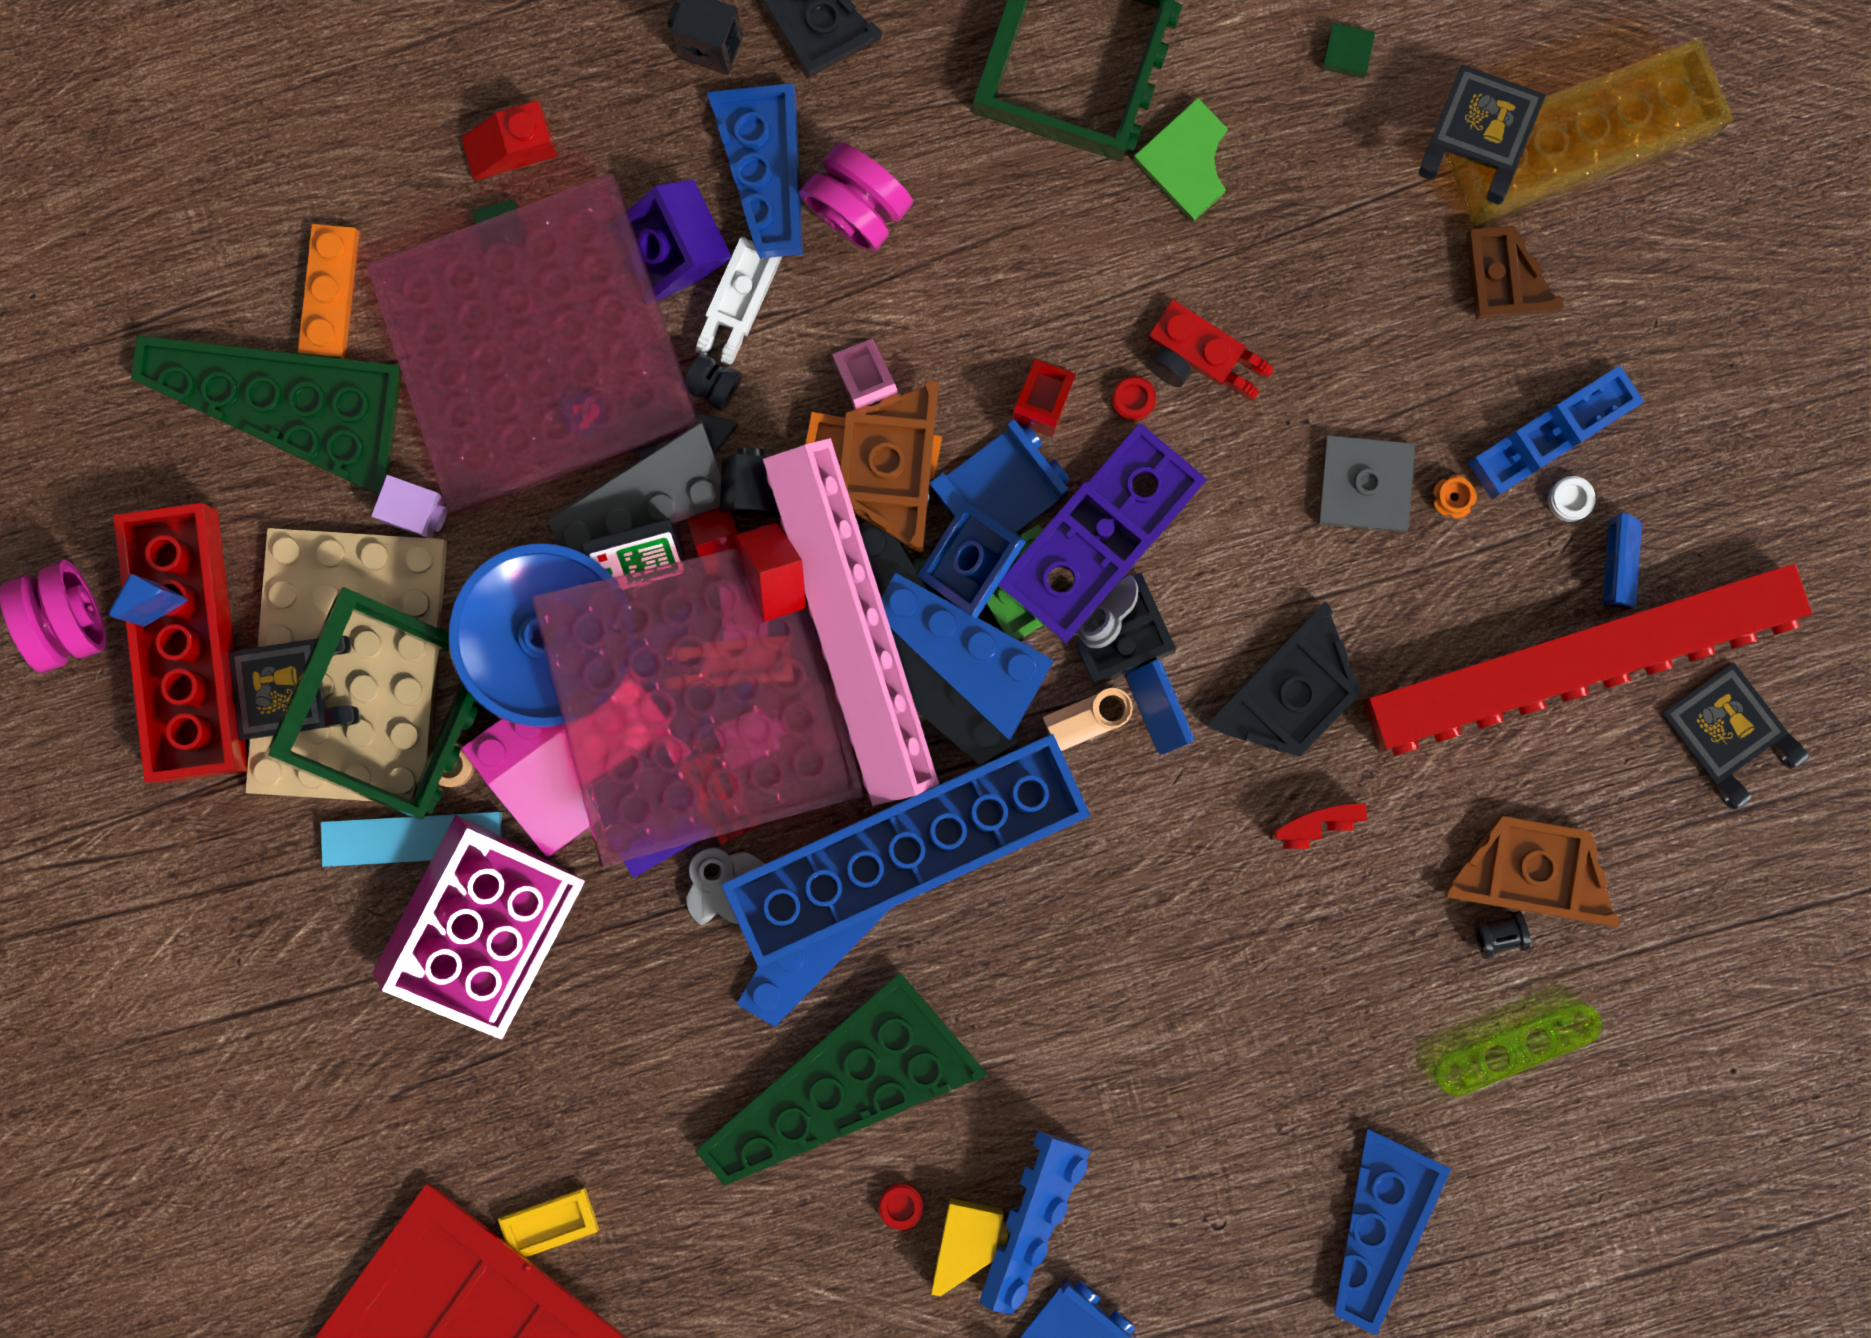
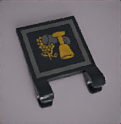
[1418,65,1546,205]
[228,636,360,741]
[1661,662,1809,810]

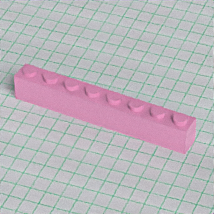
[763,438,939,806]

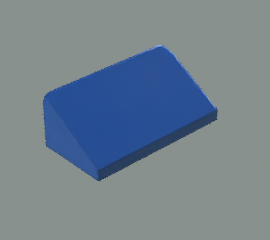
[1602,513,1642,609]
[109,574,188,627]
[1126,659,1194,755]

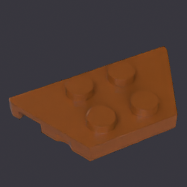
[840,381,939,552]
[1444,816,1620,927]

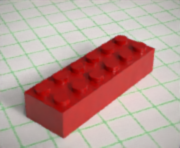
[113,503,248,784]

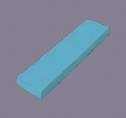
[321,812,503,867]

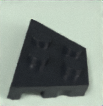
[1206,601,1362,757]

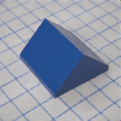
[917,501,1026,619]

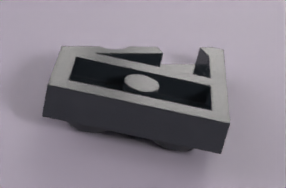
[1076,573,1176,687]

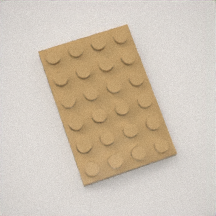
[245,528,447,801]

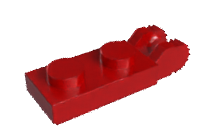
[1148,300,1274,401]

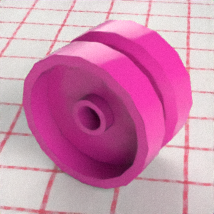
[799,142,913,253]
[0,559,106,673]

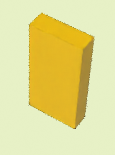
[498,1187,600,1257]

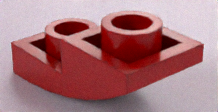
[1271,803,1367,849]

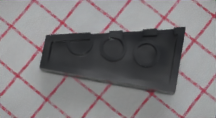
[758,0,883,79]

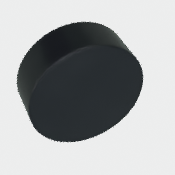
[1146,347,1191,387]

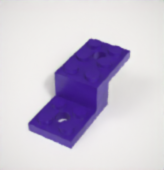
[998,423,1207,644]

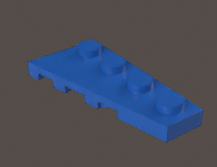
[979,1131,1091,1314]

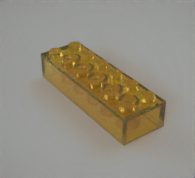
[1445,38,1734,227]

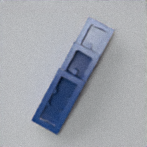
[1468,365,1645,499]

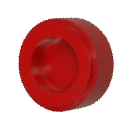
[1111,376,1156,422]
[878,1182,924,1230]

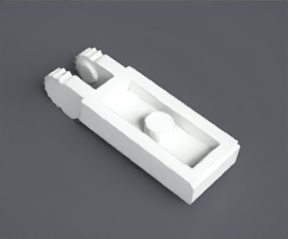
[695,236,782,366]

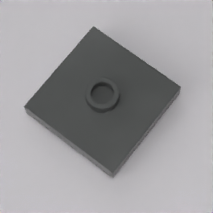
[1318,435,1415,533]

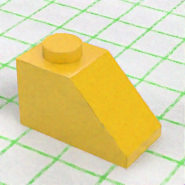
[931,1198,1008,1296]

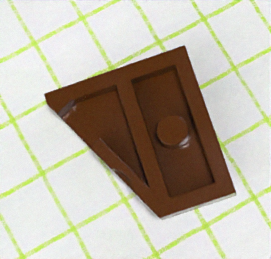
[1466,225,1564,320]

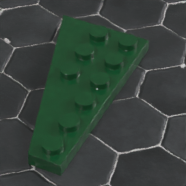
[131,335,403,495]
[695,972,989,1186]

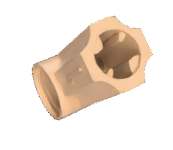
[1042,688,1133,751]

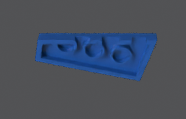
[707,83,803,259]
[881,573,1054,740]
[737,908,891,1027]
[1334,1128,1451,1336]

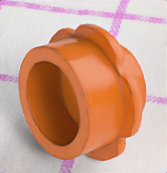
[1433,475,1477,519]

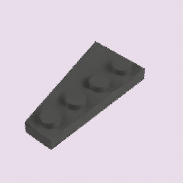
[548,418,721,554]

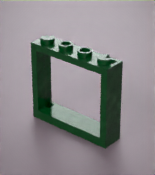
[973,0,1183,162]
[264,587,479,819]

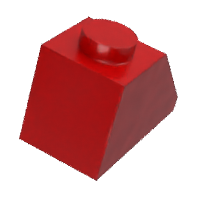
[461,100,558,181]

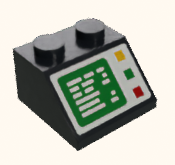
[582,519,693,606]

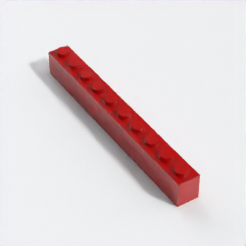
[1362,563,1813,756]

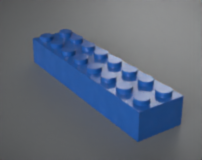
[721,734,1091,968]

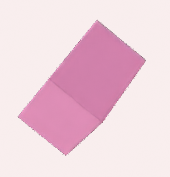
[832,338,897,409]

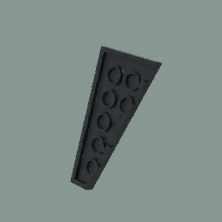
[801,521,1019,766]

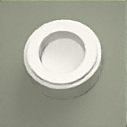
[1548,476,1596,522]

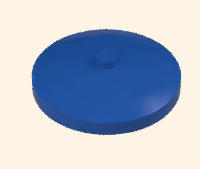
[448,544,634,728]

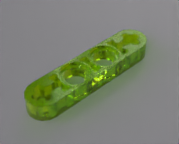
[1433,1003,1602,1096]

